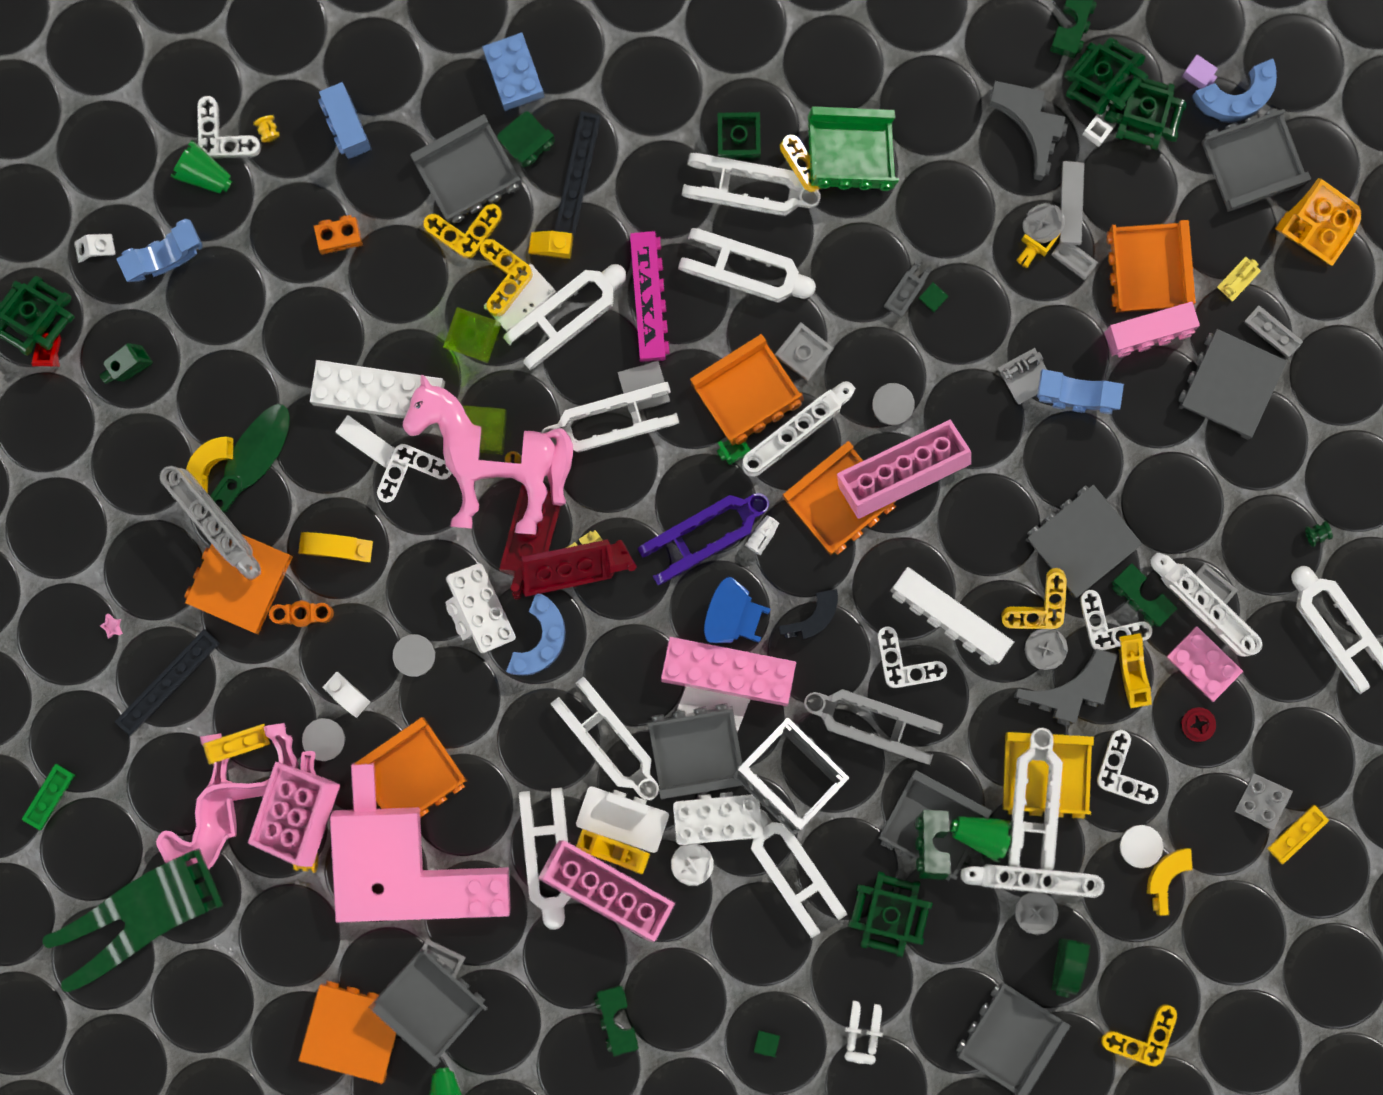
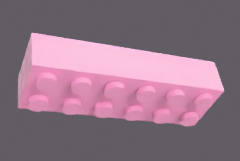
[837,420,971,519]
[661,637,796,707]
[538,840,675,942]

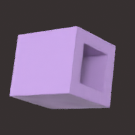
[1182,55,1218,89]

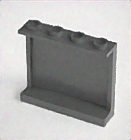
[1202,108,1311,212]
[410,114,522,224]
[1178,329,1287,440]
[1026,485,1142,599]
[648,704,742,799]
[879,770,992,881]
[369,948,487,1067]
[956,982,1070,1095]

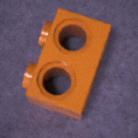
[314,215,363,254]

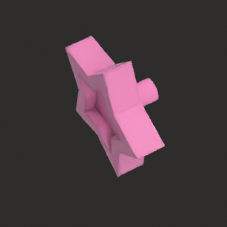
[100,614,123,638]

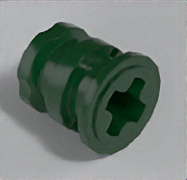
[1305,521,1333,547]

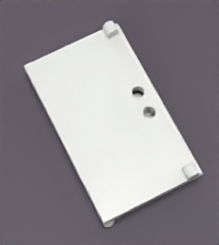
[484,264,556,332]
[677,686,750,732]

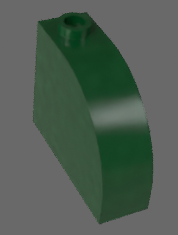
[1051,938,1090,997]

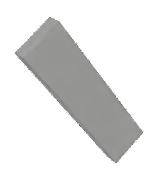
[1059,161,1084,245]

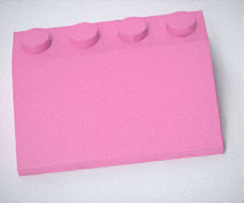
[248,762,340,867]

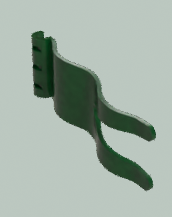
[43,848,223,992]

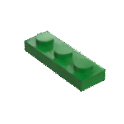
[22,764,75,830]

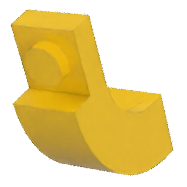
[186,437,233,493]
[298,532,373,562]
[1119,633,1152,708]
[576,829,650,874]
[1147,848,1192,915]

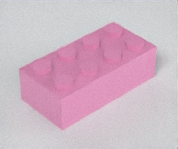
[1104,302,1200,358]

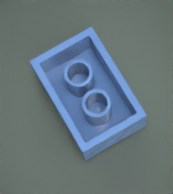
[482,33,544,111]
[318,82,371,159]

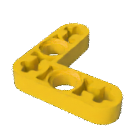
[780,135,821,192]
[423,204,502,258]
[480,239,533,317]
[1001,568,1067,629]
[1101,1005,1177,1066]

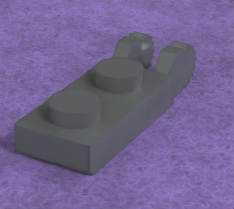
[884,259,933,318]

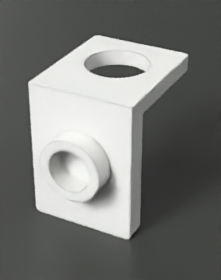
[75,234,115,262]

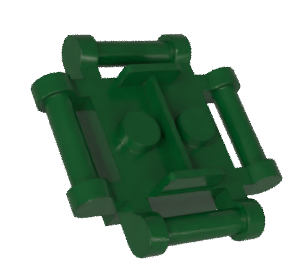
[1064,37,1148,115]
[1104,76,1187,150]
[0,276,75,356]
[848,871,933,957]

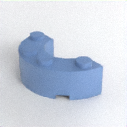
[1192,59,1277,122]
[117,219,203,282]
[1037,369,1124,414]
[506,593,565,676]

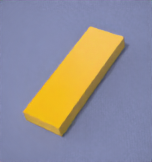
[203,724,270,764]
[1267,805,1330,864]

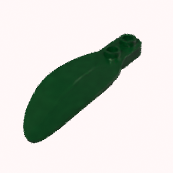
[210,404,290,513]

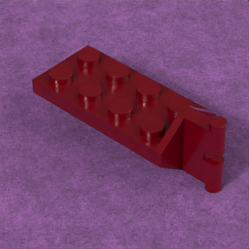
[499,485,561,600]
[521,539,636,597]

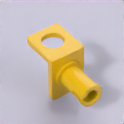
[1017,234,1060,268]

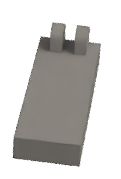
[1244,306,1303,359]

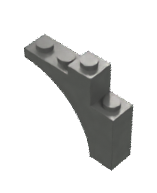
[989,81,1068,181]
[1014,649,1117,726]

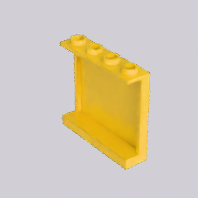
[1002,732,1094,818]

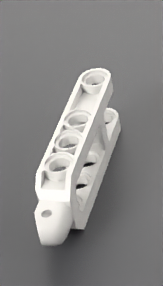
[682,153,820,216]
[678,228,816,302]
[503,264,626,370]
[742,381,856,477]
[541,382,679,452]
[1151,553,1262,657]
[1292,566,1383,694]
[550,676,659,800]
[1008,728,1063,871]
[519,787,571,930]
[751,809,847,938]
[961,864,1104,897]

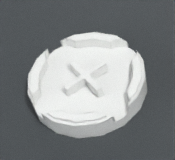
[1119,825,1163,868]
[671,843,713,886]

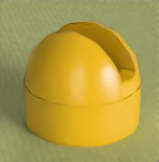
[505,451,521,464]

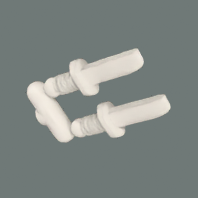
[845,1001,883,1064]

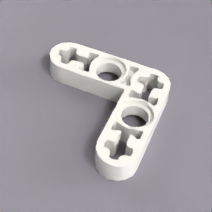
[198,96,261,158]
[377,444,451,502]
[1080,590,1152,650]
[877,627,947,688]
[1097,730,1158,804]

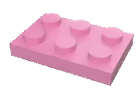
[1167,626,1243,702]

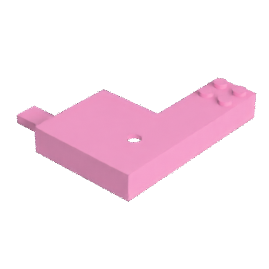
[330,763,511,922]

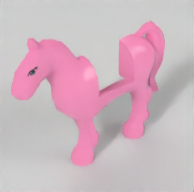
[403,375,573,535]
[156,723,316,869]

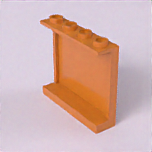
[1107,220,1196,312]
[690,334,804,446]
[782,441,896,555]
[184,528,293,634]
[355,717,467,818]
[299,981,397,1084]

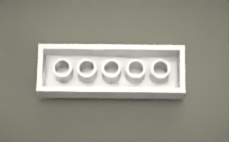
[310,360,445,418]
[890,567,1014,665]

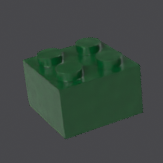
[717,112,761,160]

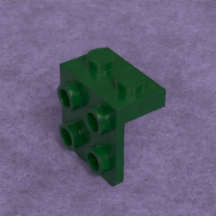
[497,111,555,168]

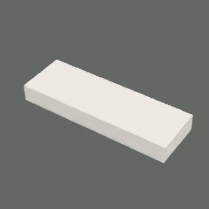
[336,415,400,468]

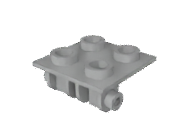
[998,348,1047,405]
[1235,774,1293,830]

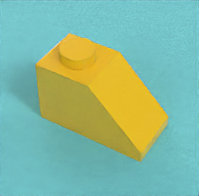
[528,231,573,259]

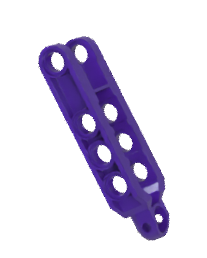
[637,493,769,586]

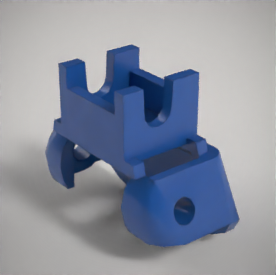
[704,577,771,644]

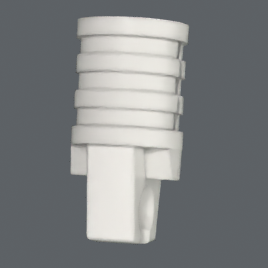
[745,516,779,555]

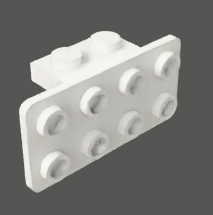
[445,563,516,653]
[576,787,669,853]
[673,792,763,845]

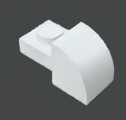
[1082,106,1117,147]
[323,672,370,718]

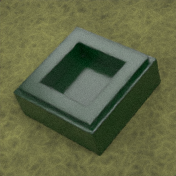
[918,283,949,312]
[754,1030,780,1057]

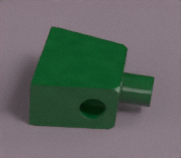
[99,343,153,384]

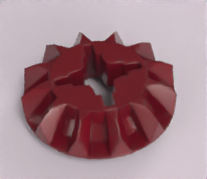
[1181,707,1216,742]

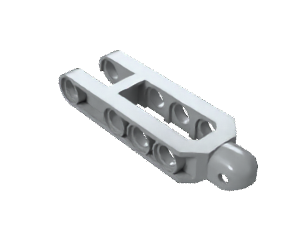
[160,466,261,580]
[804,689,943,765]

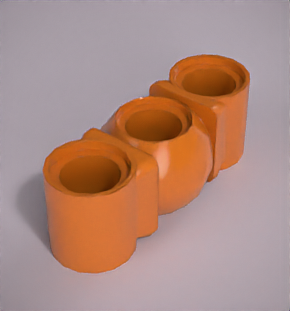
[269,600,334,627]

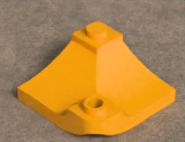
[1275,178,1361,266]

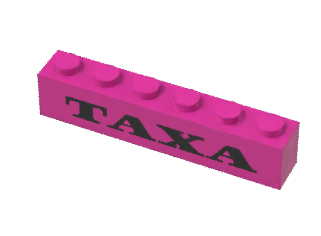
[630,231,669,362]

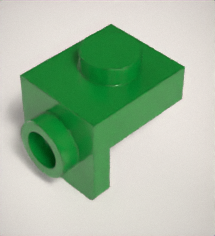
[716,440,751,465]

